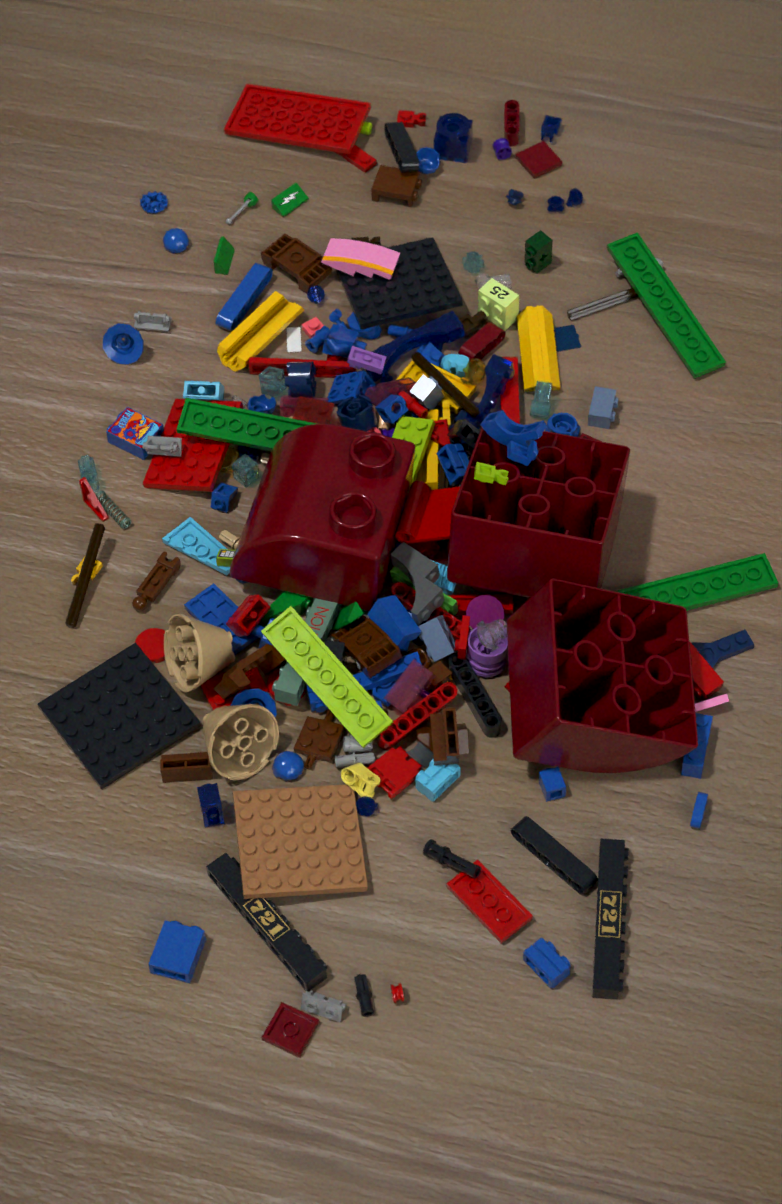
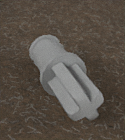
[335,752,375,768]

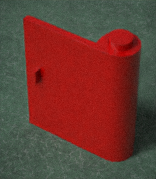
[395,481,460,544]

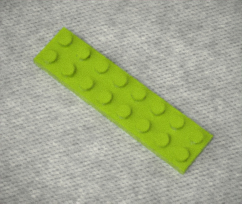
[261,606,393,749]

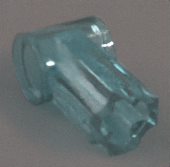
[530,381,553,419]
[78,455,100,493]

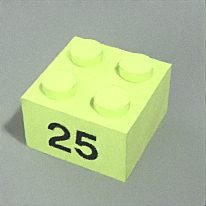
[478,278,519,331]

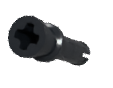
[423,839,481,879]

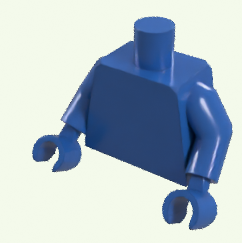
[319,309,367,358]

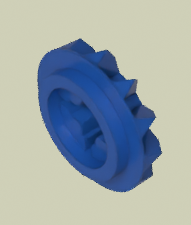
[140,190,168,213]

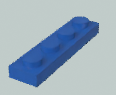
[353,651,424,691]

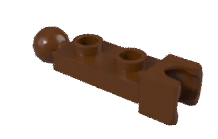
[132,552,181,611]

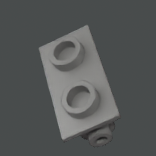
[134,311,172,332]
[143,436,182,456]
[301,990,346,1022]

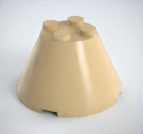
[164,614,235,692]
[203,704,279,780]

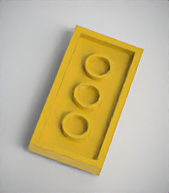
[396,360,477,414]

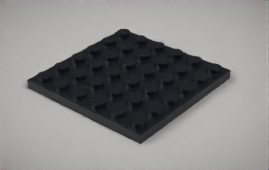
[336,237,463,330]
[37,642,201,790]

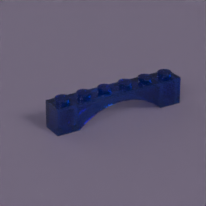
[361,311,465,382]
[442,354,515,452]

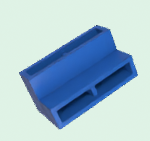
[367,595,422,649]

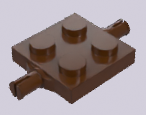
[293,710,345,770]

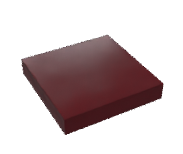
[515,141,562,179]
[261,1002,319,1058]

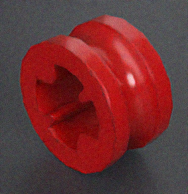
[390,983,404,1003]

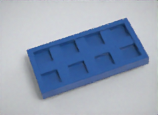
[184,583,259,655]

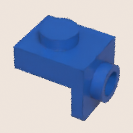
[416,342,445,366]
[507,440,538,466]

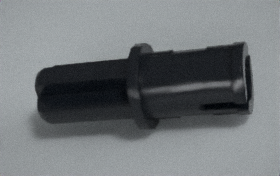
[354,974,375,1017]

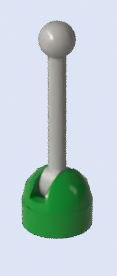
[226,192,259,225]

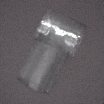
[475,273,512,290]

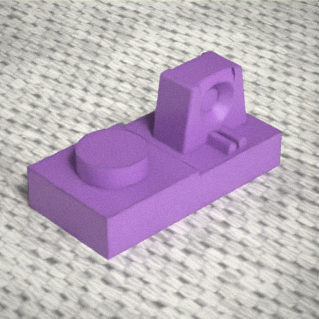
[347,346,386,374]

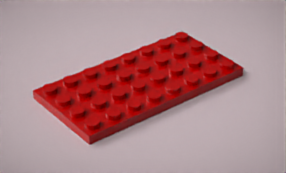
[224,84,371,154]

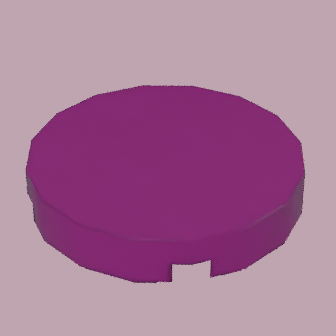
[466,595,504,629]

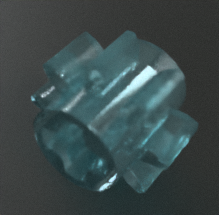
[463,252,484,273]

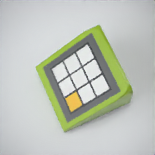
[216,549,236,567]

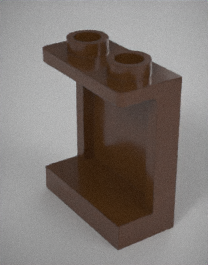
[371,165,422,207]

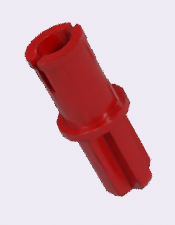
[398,391,429,419]

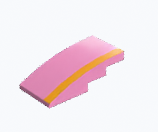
[321,238,400,280]

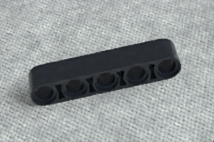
[384,122,419,173]
[448,652,501,738]
[510,816,598,894]

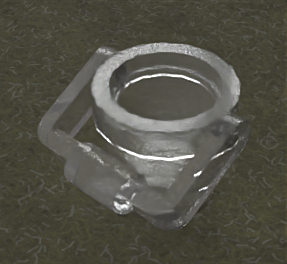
[476,619,507,652]

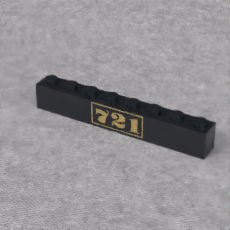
[592,838,629,1000]
[206,853,327,992]

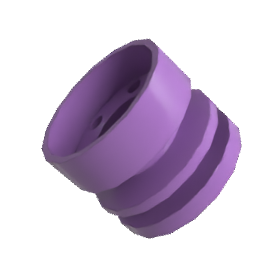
[466,625,508,677]

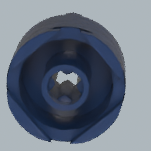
[285,362,317,398]
[336,395,378,432]

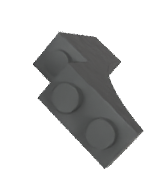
[390,542,445,625]

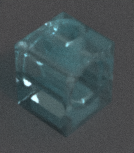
[259,366,286,397]
[232,454,259,488]

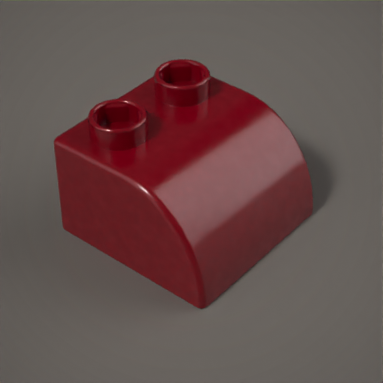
[230,424,415,611]
[447,428,630,598]
[507,578,698,773]

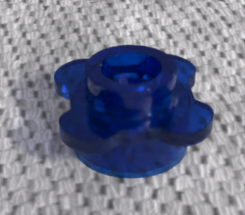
[547,196,564,212]

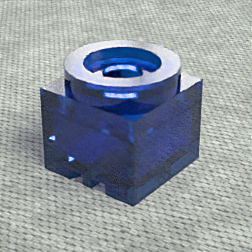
[434,113,473,163]

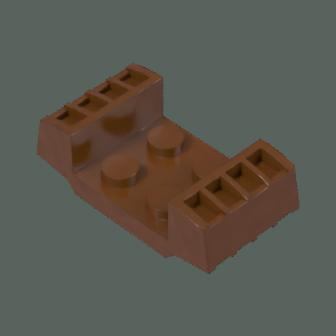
[261,233,333,294]
[331,615,402,678]
[213,644,285,700]

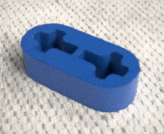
[690,792,708,829]

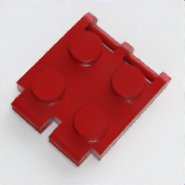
[367,746,422,799]

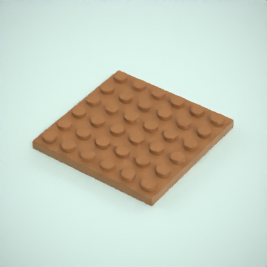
[233,785,368,899]

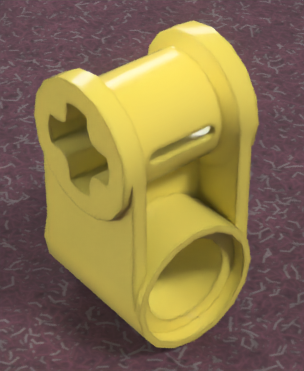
[341,763,380,799]

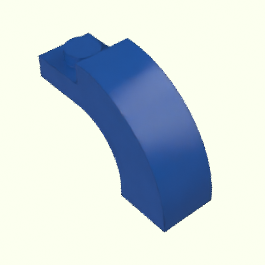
[480,410,547,447]

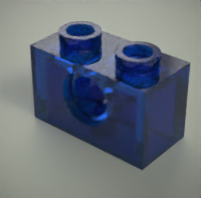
[197,783,225,828]

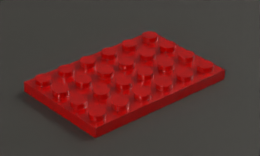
[143,399,243,492]

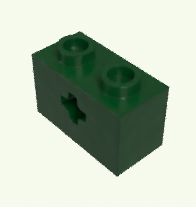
[524,230,553,274]

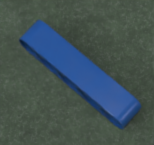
[216,263,273,331]

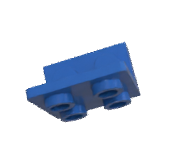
[326,370,376,405]

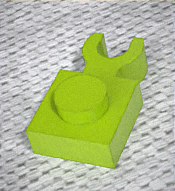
[474,462,509,485]

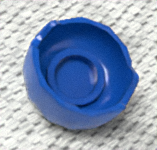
[416,147,440,174]
[163,228,189,253]
[247,394,277,415]
[272,751,304,781]

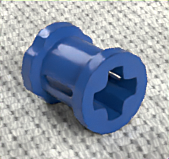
[305,330,324,353]

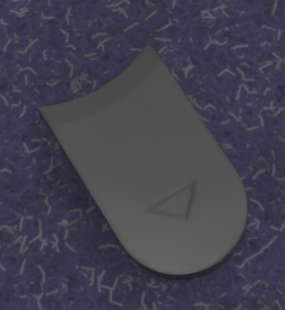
[406,741,433,768]

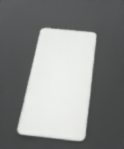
[287,327,302,352]

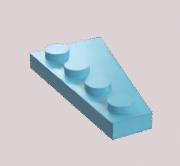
[162,517,230,575]

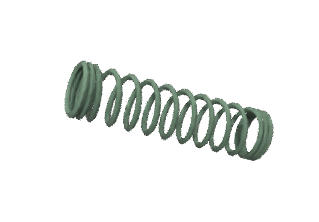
[96,491,132,529]

